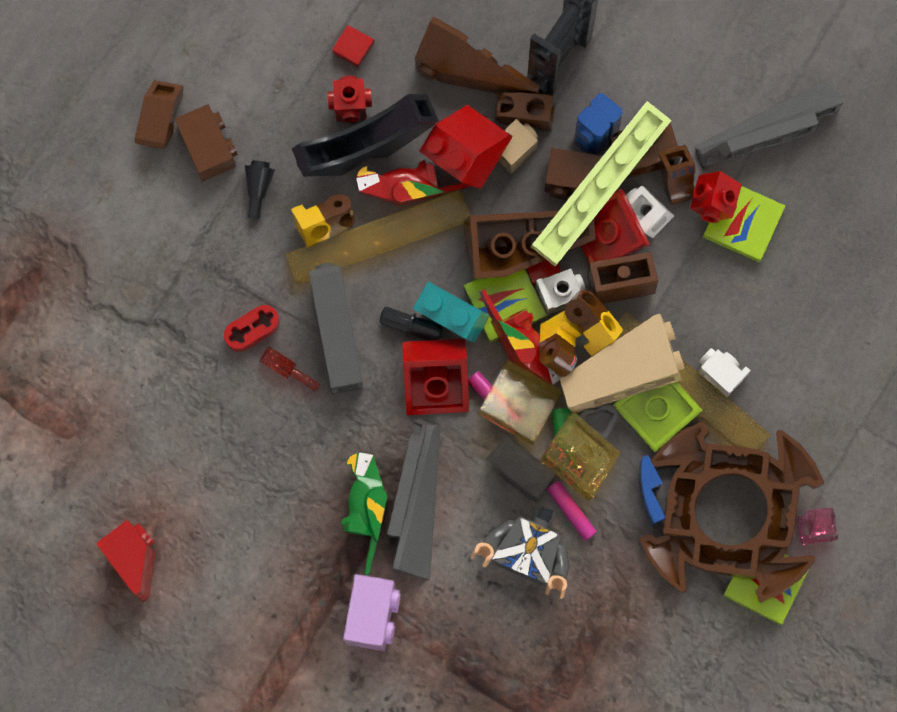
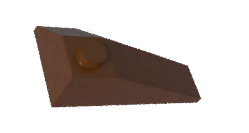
[415,16,540,94]
[463,210,596,279]

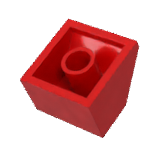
[419,105,513,189]
[402,338,469,415]
[96,520,155,602]

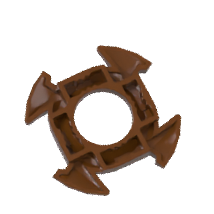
[639,421,825,603]

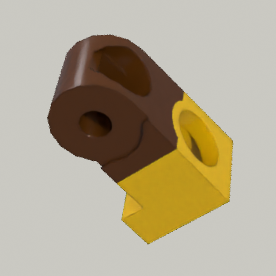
[291,194,355,248]
[565,290,623,356]
[539,311,582,377]

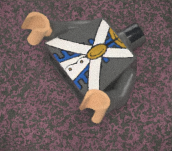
[471,505,569,599]

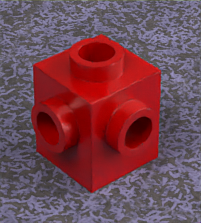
[328,76,372,123]
[689,171,742,223]

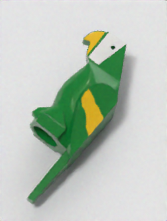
[340,452,387,575]

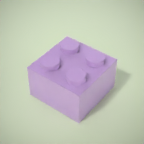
[343,574,401,652]

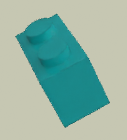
[413,281,490,343]

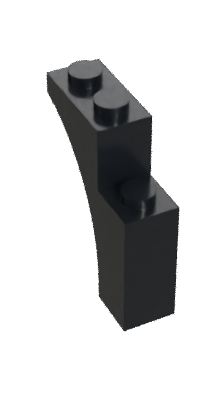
[292,94,439,177]

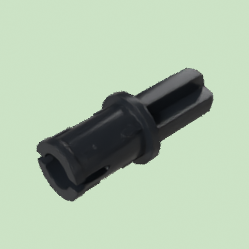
[379,306,443,340]

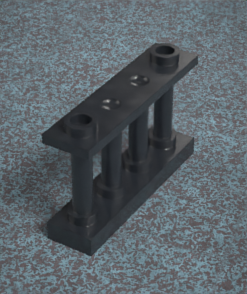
[527,0,598,95]

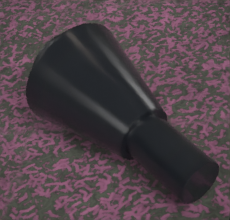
[245,160,275,219]

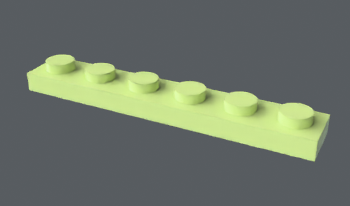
[531,101,672,266]

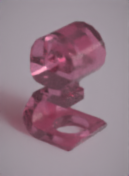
[798,508,838,545]

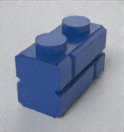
[574,93,623,155]

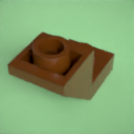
[135,80,183,149]

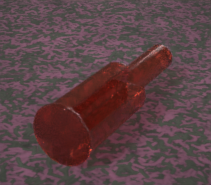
[260,346,320,391]

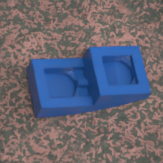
[639,455,666,527]

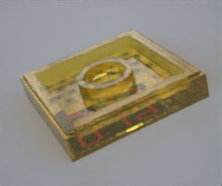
[477,360,562,445]
[540,412,621,501]

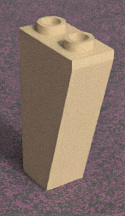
[560,314,685,414]

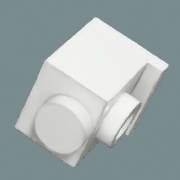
[626,185,674,238]
[535,269,586,316]
[698,348,751,399]

